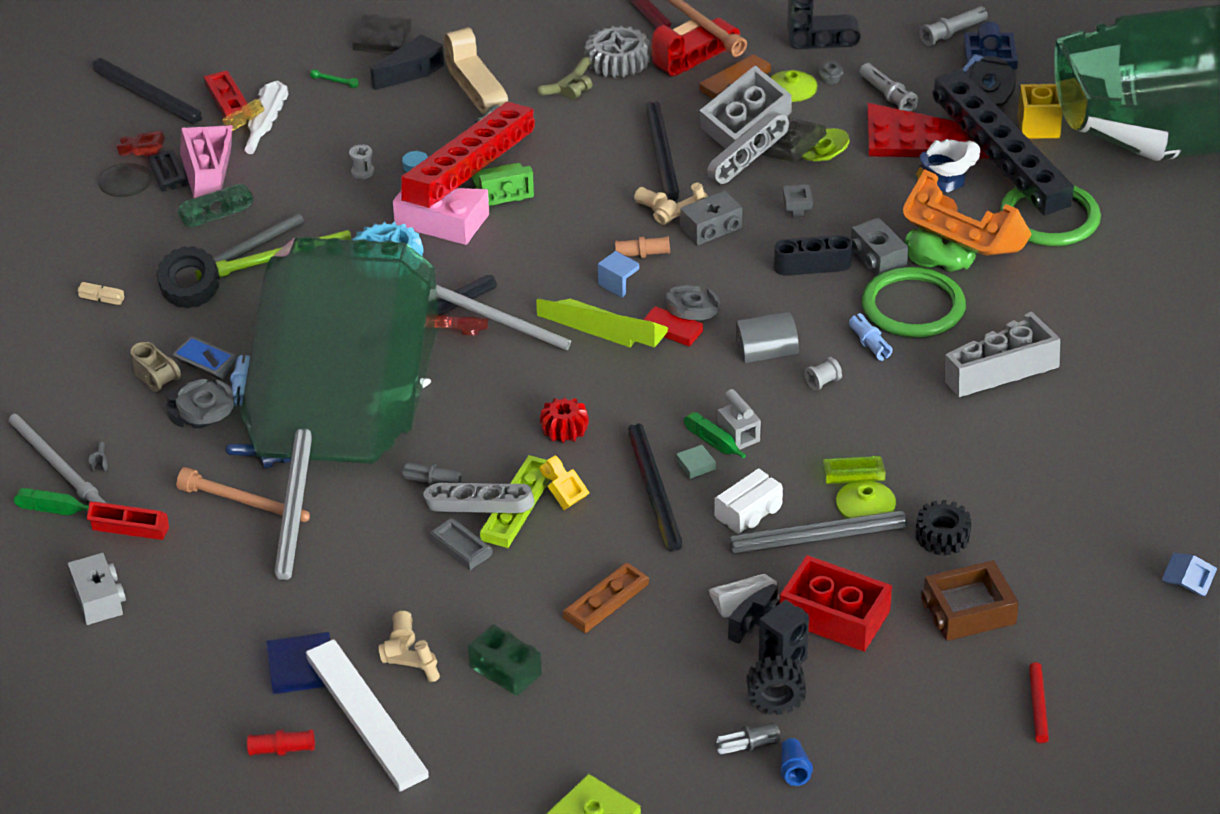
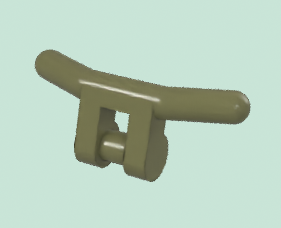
[537,57,592,100]

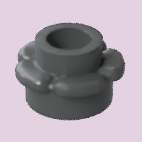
[819,62,843,84]

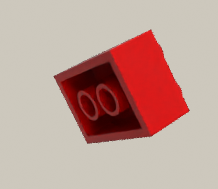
[780,555,892,652]

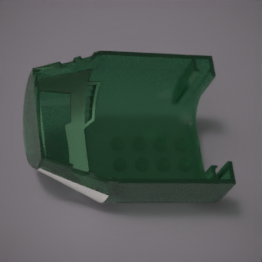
[1054,4,1220,161]

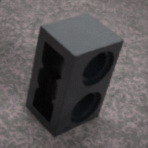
[758,599,809,664]

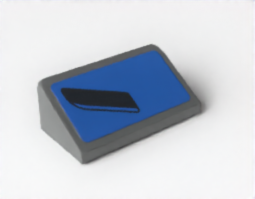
[172,336,237,381]

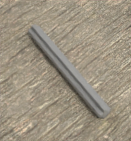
[274,429,312,580]

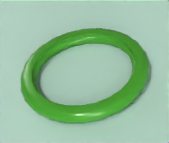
[999,185,1101,246]
[862,267,966,338]

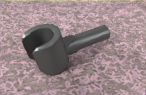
[89,442,108,472]

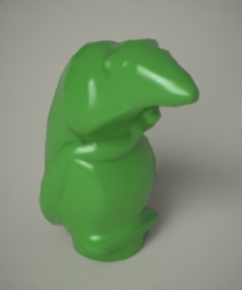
[904,228,976,272]

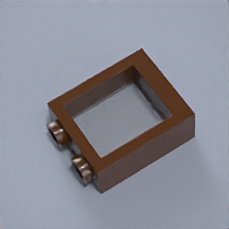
[921,560,1019,641]

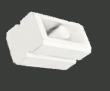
[714,468,783,534]

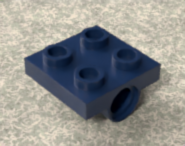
[963,21,1018,69]

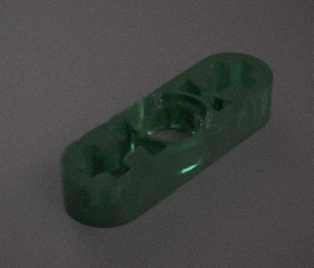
[178,184,254,227]

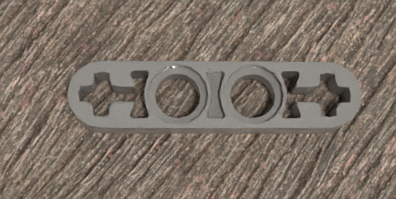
[707,112,789,184]
[423,483,535,513]

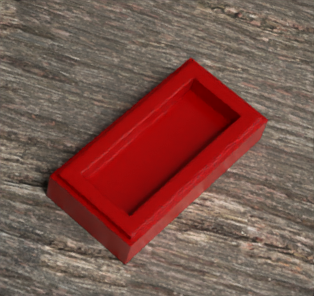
[643,306,703,347]

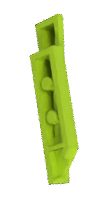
[536,298,668,348]

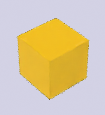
[1017,84,1063,138]

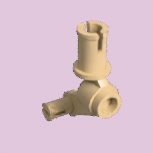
[634,182,708,225]
[379,611,440,682]

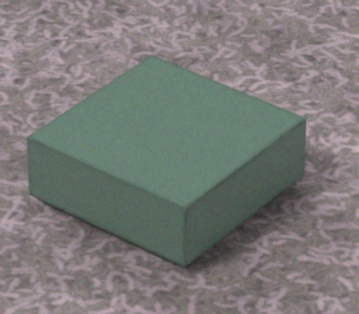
[676,445,716,479]

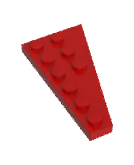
[867,103,989,159]

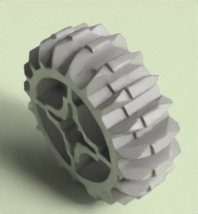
[585,25,651,78]

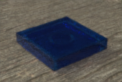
[267,632,330,694]

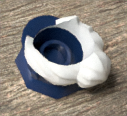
[916,139,980,192]

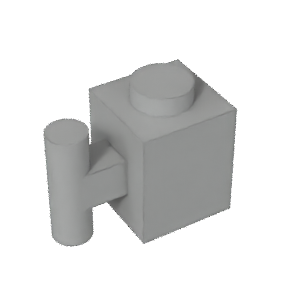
[717,389,761,449]

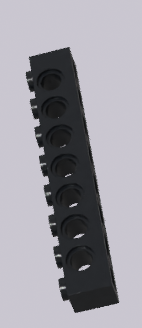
[932,69,1074,216]

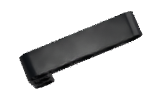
[787,0,861,49]

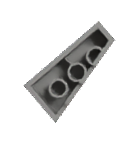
[945,311,1060,397]

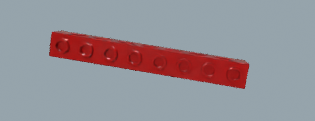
[401,101,535,208]

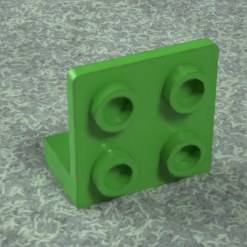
[471,163,534,206]

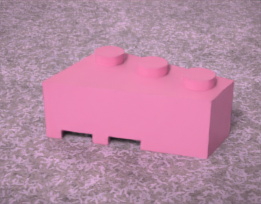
[180,125,233,199]
[393,188,489,245]

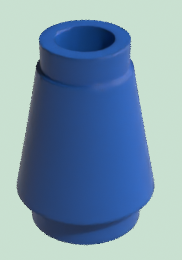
[780,738,813,786]

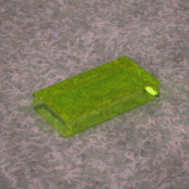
[823,456,885,484]

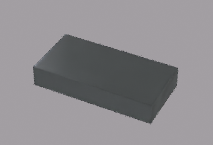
[429,518,493,570]

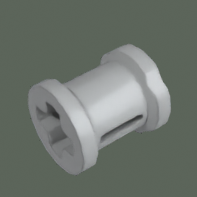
[349,145,374,179]
[804,357,842,391]

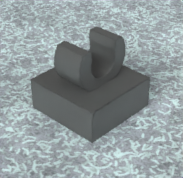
[783,185,813,218]

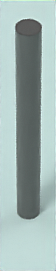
[213,213,304,262]

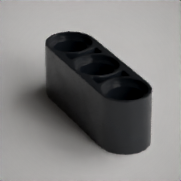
[774,235,852,276]

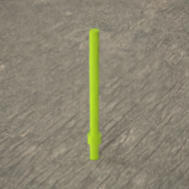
[194,230,351,281]

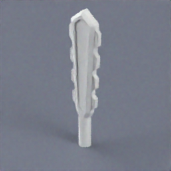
[245,81,289,154]

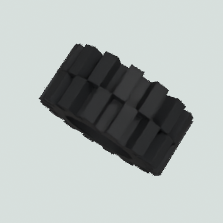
[915,500,971,555]
[746,656,807,715]

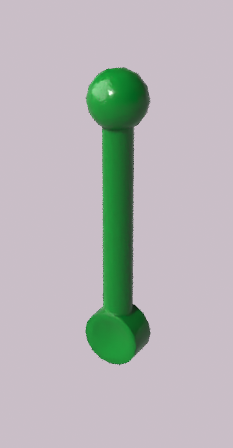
[310,69,359,88]

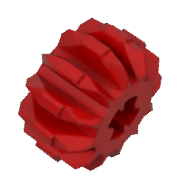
[539,396,589,443]

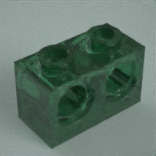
[468,624,542,696]

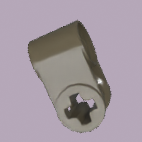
[130,342,181,392]

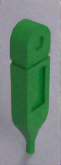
[683,412,746,458]
[14,488,89,515]

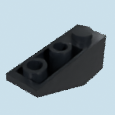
[370,34,444,90]

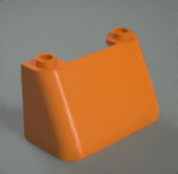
[903,169,1031,256]

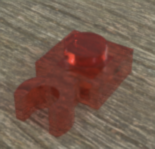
[116,131,165,156]
[436,315,488,335]

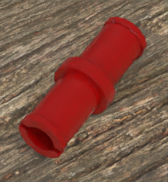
[247,729,315,756]

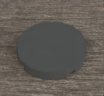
[664,285,720,320]
[176,379,234,425]

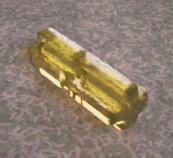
[223,99,265,131]

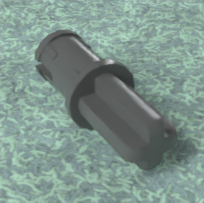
[403,462,463,486]
[714,722,780,754]

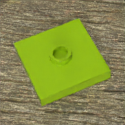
[547,774,640,814]

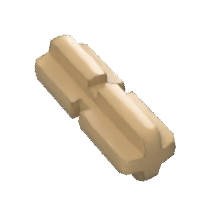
[78,282,125,305]

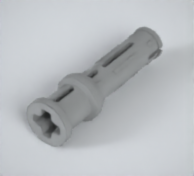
[919,6,988,46]
[859,63,918,112]

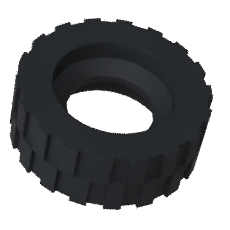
[156,246,220,308]

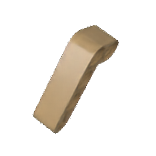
[444,27,508,115]

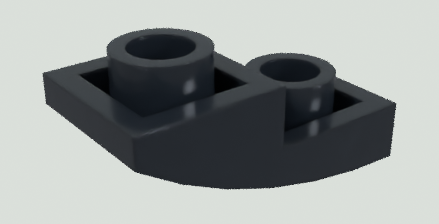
[728,584,780,644]

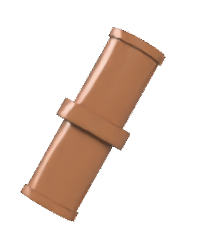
[615,236,670,258]

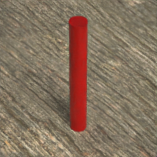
[1029,662,1049,743]

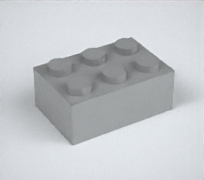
[699,66,792,158]

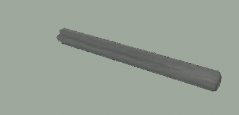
[730,510,907,553]

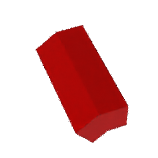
[87,501,169,540]

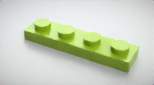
[480,455,551,548]

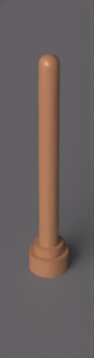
[666,0,747,57]
[177,467,310,522]

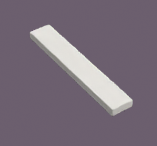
[306,639,428,791]

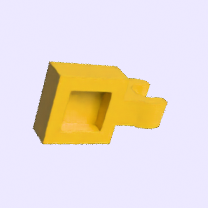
[539,455,590,510]

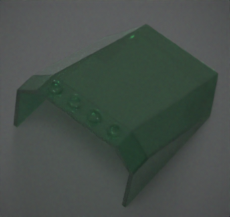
[240,236,439,464]

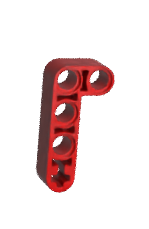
[652,18,740,77]

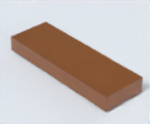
[699,54,771,99]
[563,562,649,634]

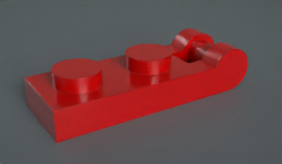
[204,70,251,123]

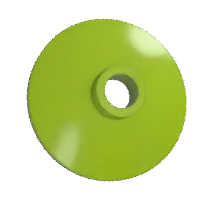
[770,70,817,102]
[799,128,850,161]
[836,480,896,518]

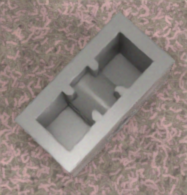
[67,553,126,625]

